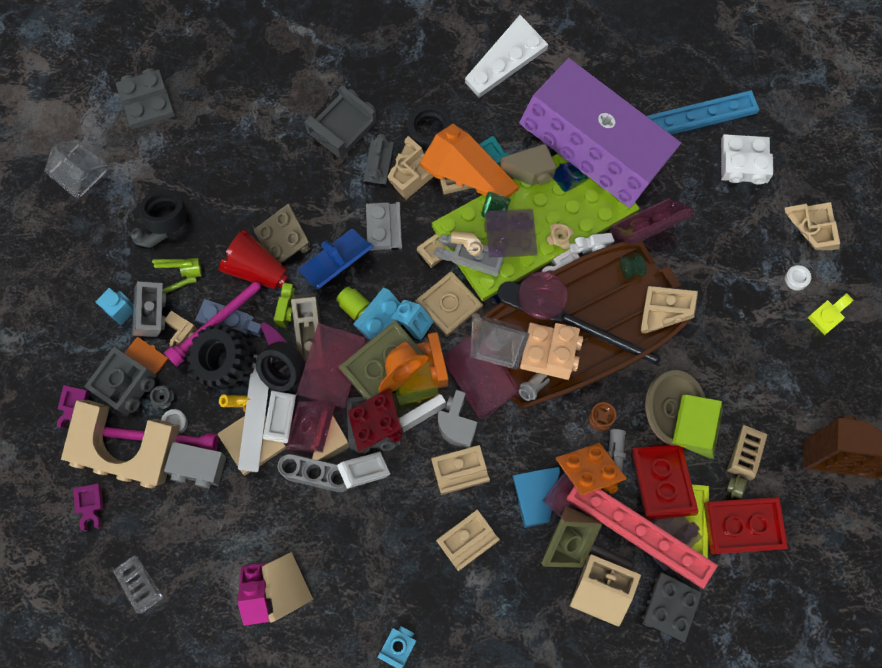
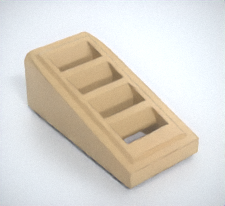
[727,425,767,481]

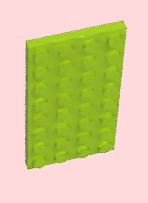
[432,154,640,302]

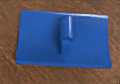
[299,229,374,289]

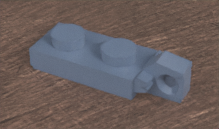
[195,299,263,337]

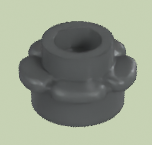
[150,385,174,409]

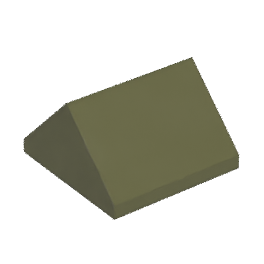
[541,506,603,568]

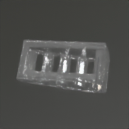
[113,555,163,614]

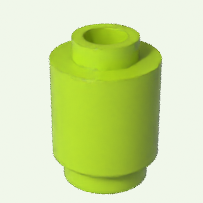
[336,287,370,322]

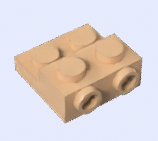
[520,323,583,380]

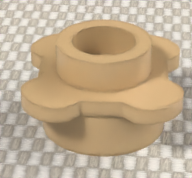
[547,223,573,249]

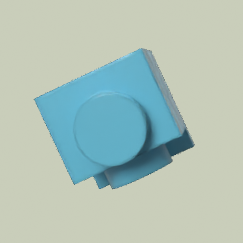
[96,288,134,325]
[377,626,417,668]

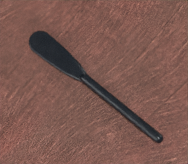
[497,281,660,364]

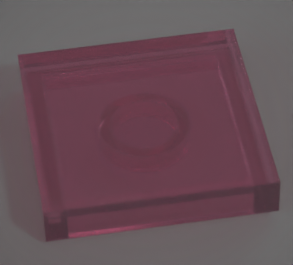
[286,401,336,453]

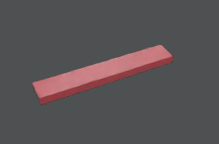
[567,487,718,589]

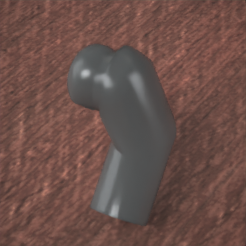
[130,228,168,248]

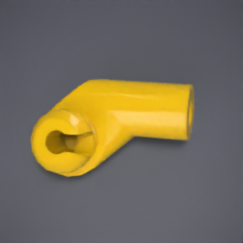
[219,395,251,412]

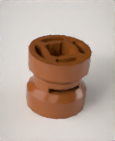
[588,402,616,432]

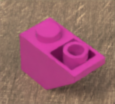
[237,563,271,626]

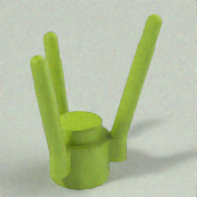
[152,258,202,293]

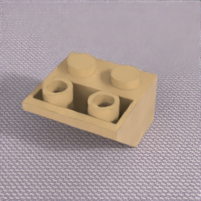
[570,554,641,627]

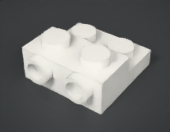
[721,135,773,184]

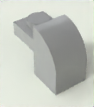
[438,390,478,449]

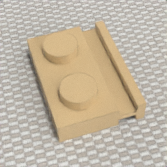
[431,445,490,495]
[436,510,500,572]

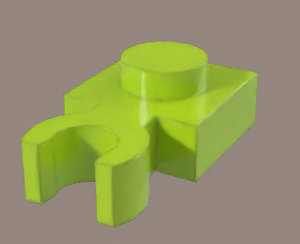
[274,283,295,329]

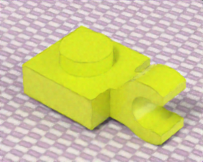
[808,294,854,335]

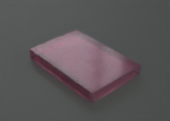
[609,198,695,245]
[296,323,365,409]
[443,330,519,419]

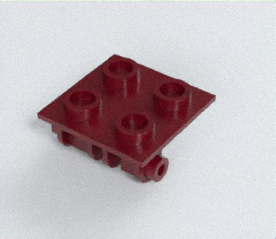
[348,388,403,453]

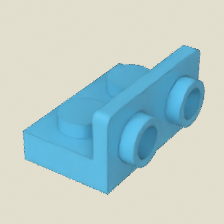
[353,287,402,341]

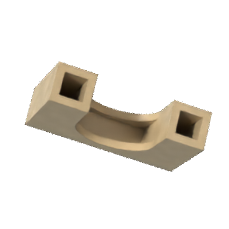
[61,400,180,488]

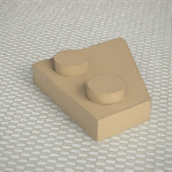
[641,286,698,333]

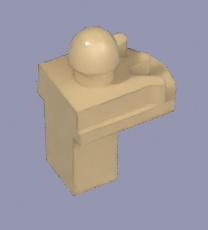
[165,311,197,348]

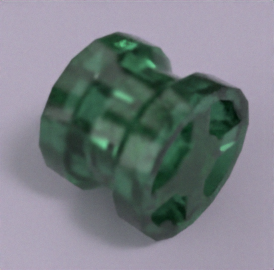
[620,252,646,280]

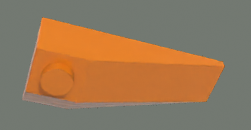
[420,124,519,202]

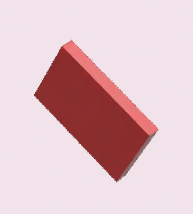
[631,445,699,520]
[703,497,788,555]

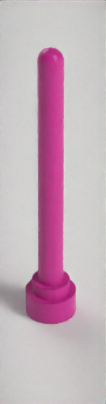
[164,282,261,367]
[103,427,219,451]

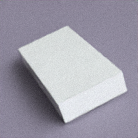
[263,391,296,443]
[399,394,446,432]
[337,452,390,489]

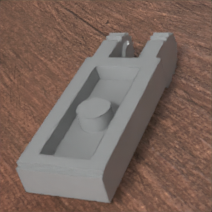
[434,234,506,277]

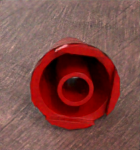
[219,230,289,290]

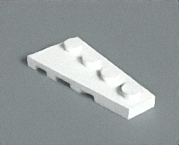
[465,15,548,98]

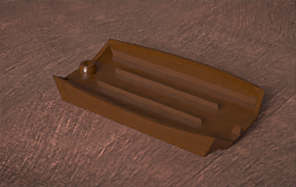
[473,239,691,409]

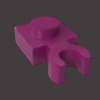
[57,385,91,428]
[73,484,104,531]

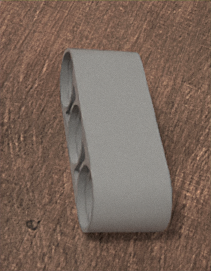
[278,454,349,492]

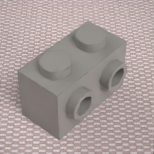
[132,281,166,337]
[164,442,227,489]

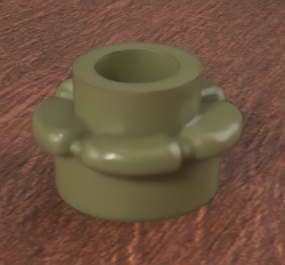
[727,475,748,499]

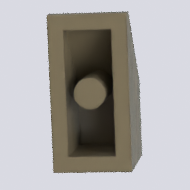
[500,144,556,186]

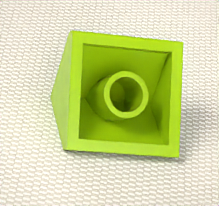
[672,395,723,459]

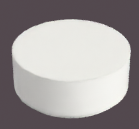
[785,265,811,290]
[161,409,188,435]

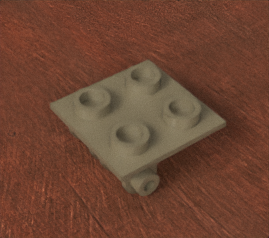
[254,203,310,263]

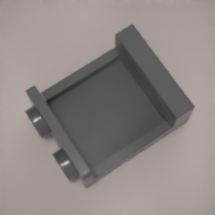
[304,86,377,159]

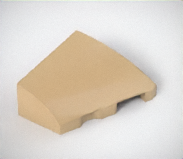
[388,136,434,200]
[785,202,840,250]
[262,552,313,623]

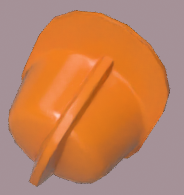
[379,342,428,393]

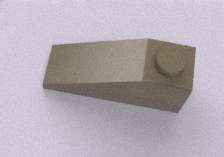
[291,292,325,370]

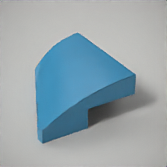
[513,467,560,528]

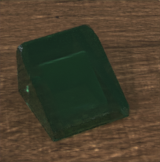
[481,191,511,224]

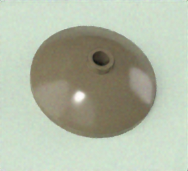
[645,370,706,446]

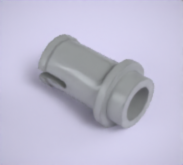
[519,372,550,401]

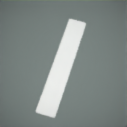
[238,355,272,472]

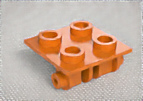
[556,443,627,496]

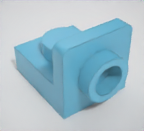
[391,300,434,340]

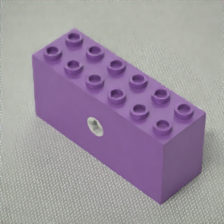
[519,58,681,208]

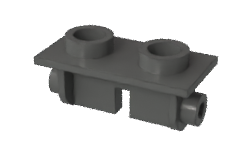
[363,134,394,184]

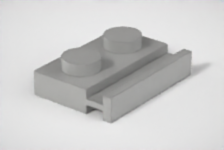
[366,202,402,250]

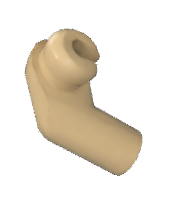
[451,231,483,256]

